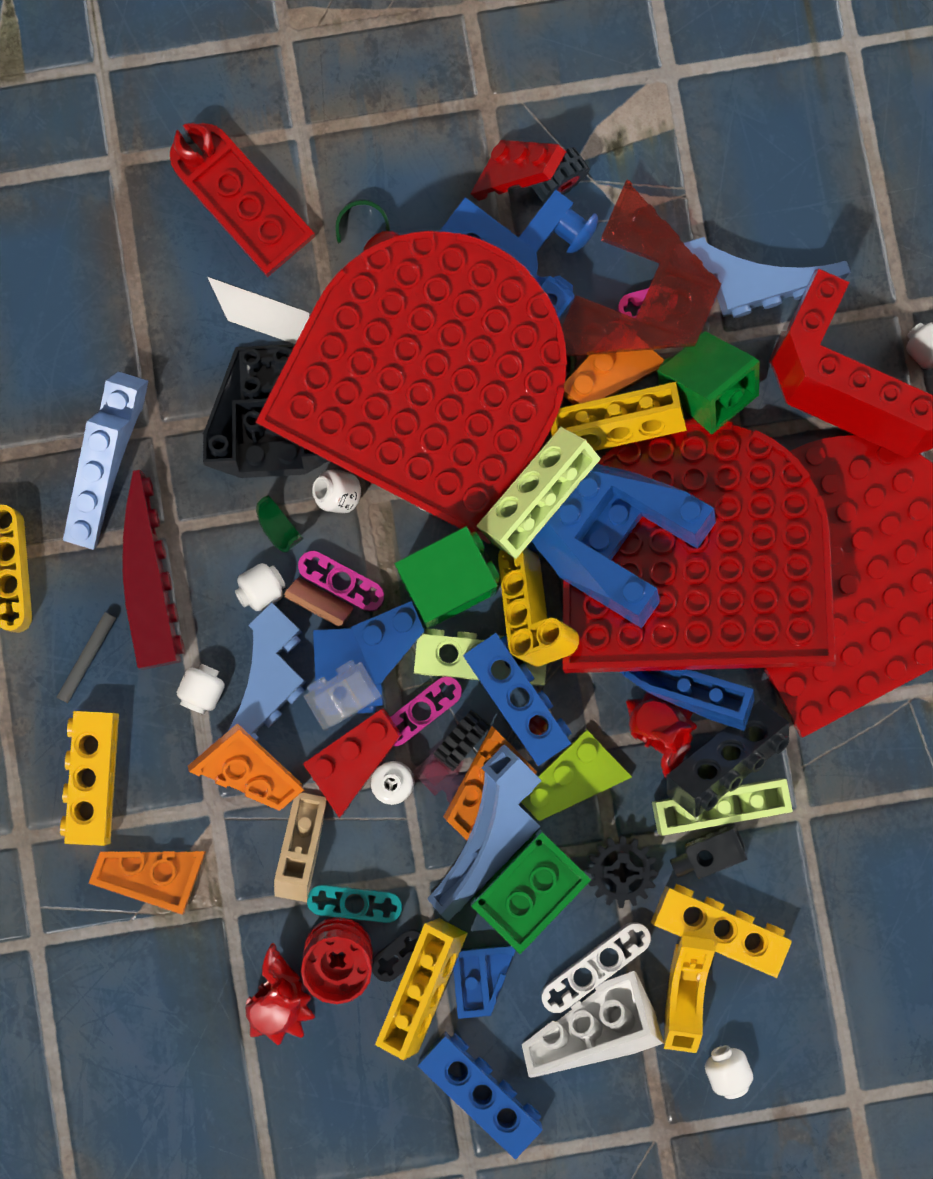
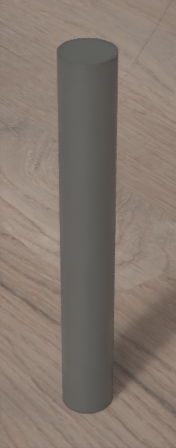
[57,612,116,703]

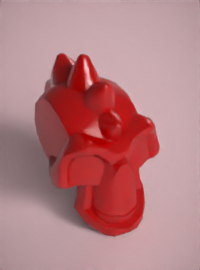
[626,692,697,780]
[245,943,315,1045]

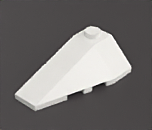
[522,971,664,1078]

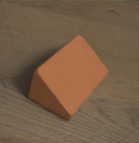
[284,578,353,628]

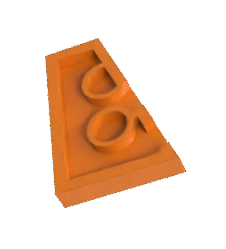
[564,322,665,405]
[188,723,304,811]
[443,726,537,840]
[89,851,206,915]

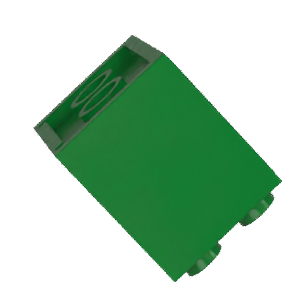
[394,526,500,629]
[470,828,591,954]

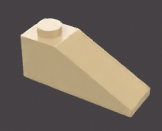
[274,793,327,902]

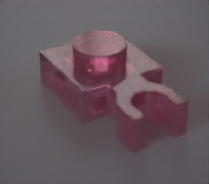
[412,750,460,803]

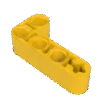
[0,504,32,633]
[498,547,579,667]

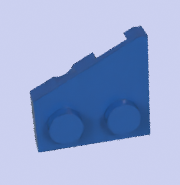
[351,601,425,686]
[453,945,515,1019]

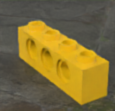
[551,382,687,451]
[60,711,119,846]
[651,883,792,978]
[375,918,468,1060]

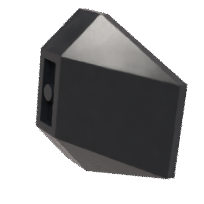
[203,344,329,478]

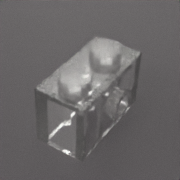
[304,660,382,731]

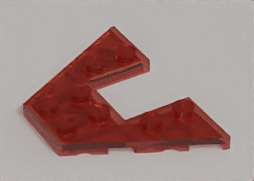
[562,180,721,357]

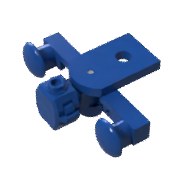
[439,190,598,321]

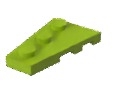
[521,730,632,821]

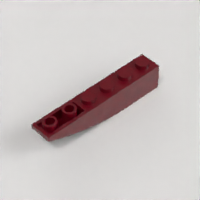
[122,470,185,670]

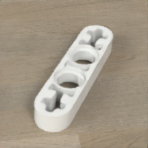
[541,922,651,1013]

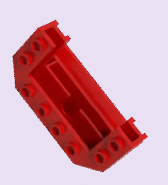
[769,269,933,458]

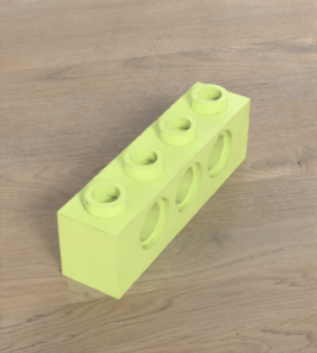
[476,427,601,559]
[414,629,547,686]
[652,778,793,836]

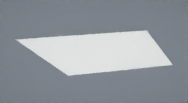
[208,277,309,344]

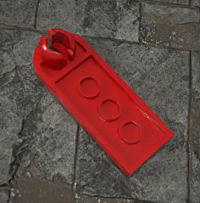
[170,123,315,278]

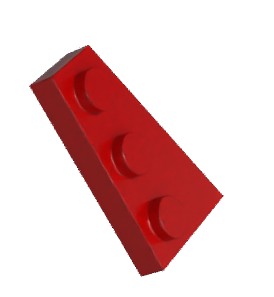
[470,140,566,201]
[303,708,402,818]

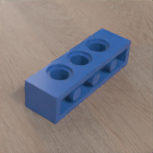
[463,633,572,766]
[418,1031,543,1160]

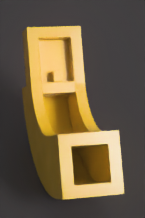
[664,936,715,1053]

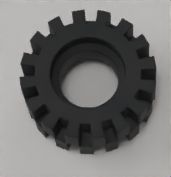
[433,709,491,771]

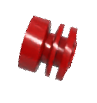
[301,917,373,1004]

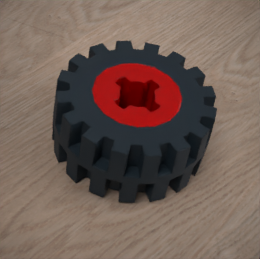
[531,147,590,203]

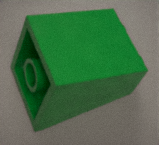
[657,331,759,435]

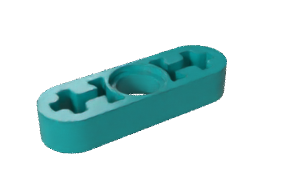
[307,884,402,923]

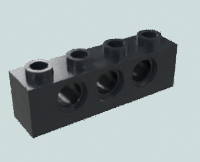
[666,700,790,818]

